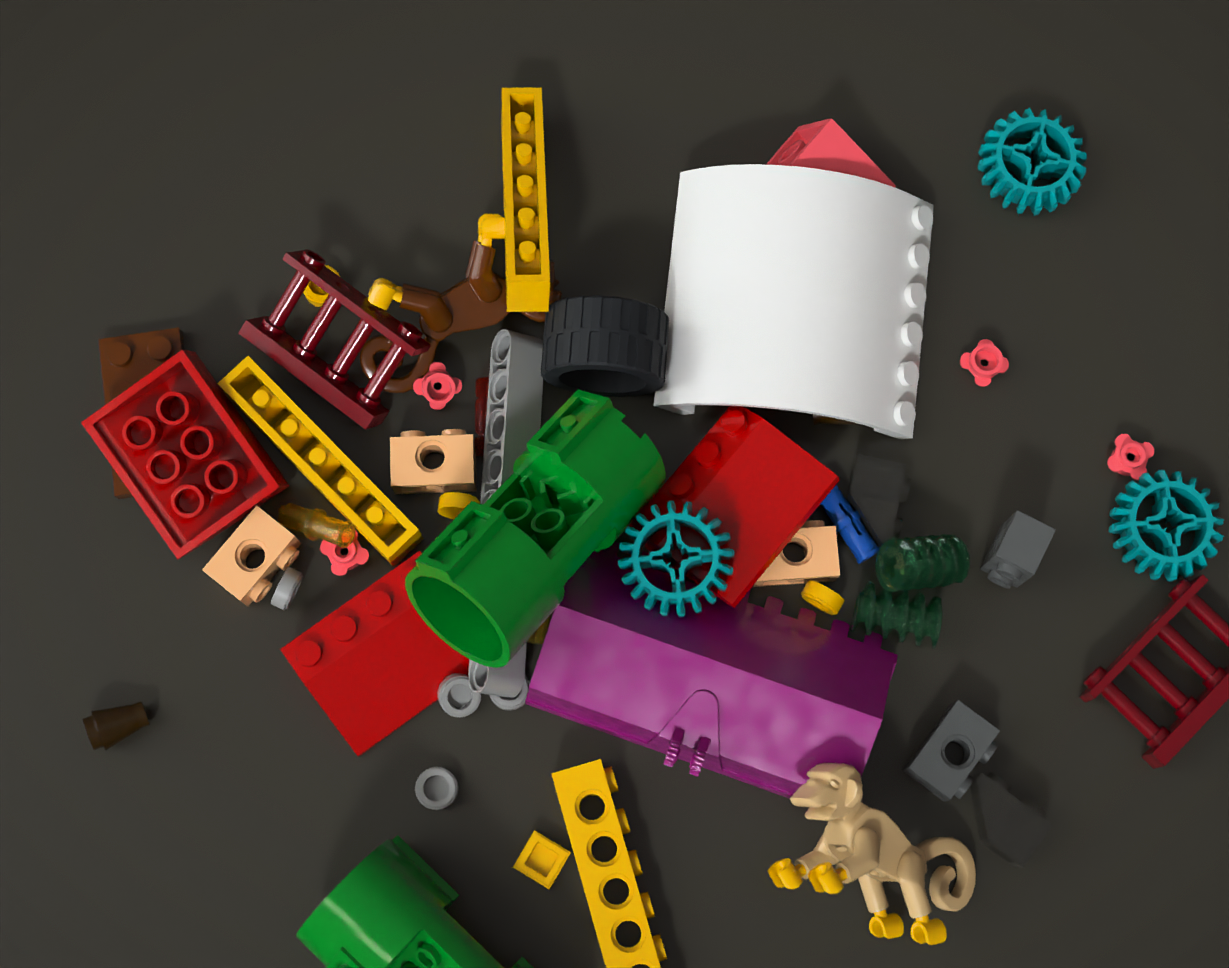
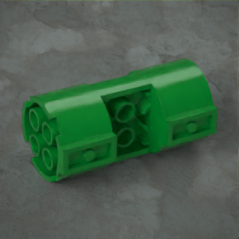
[405,389,666,668]
[296,835,534,968]

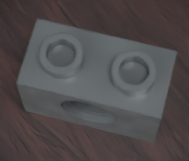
[980,510,1056,589]
[903,700,1000,802]

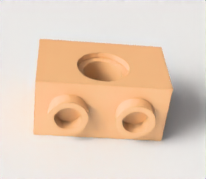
[390,429,477,494]
[202,505,301,607]
[753,520,840,587]

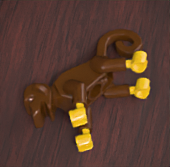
[360,214,562,393]

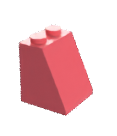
[766,118,896,187]

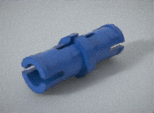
[820,484,881,564]

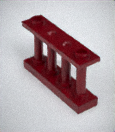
[239,249,431,430]
[1079,574,1229,769]

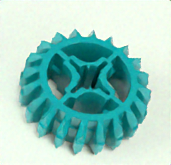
[977,107,1087,216]
[1108,470,1225,582]
[618,501,734,617]

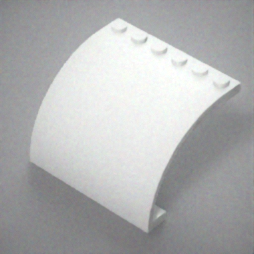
[654,164,934,439]

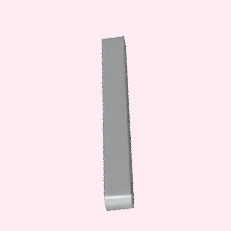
[468,329,543,698]

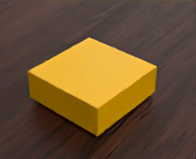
[512,830,571,890]

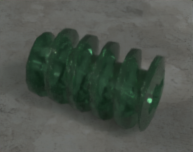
[875,534,970,592]
[850,581,943,650]

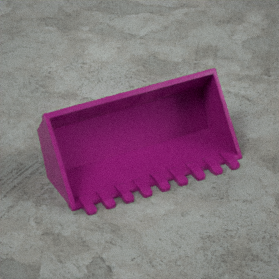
[525,542,898,799]

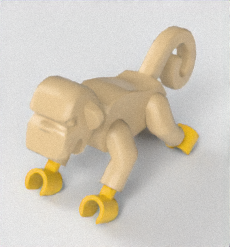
[768,763,976,945]

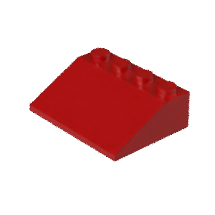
[81,350,290,559]
[629,406,840,608]
[280,551,469,757]

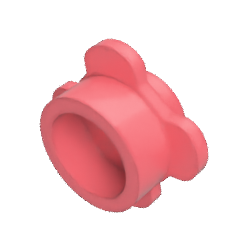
[960,339,1009,387]
[413,362,462,410]
[1107,434,1155,480]
[320,527,369,576]

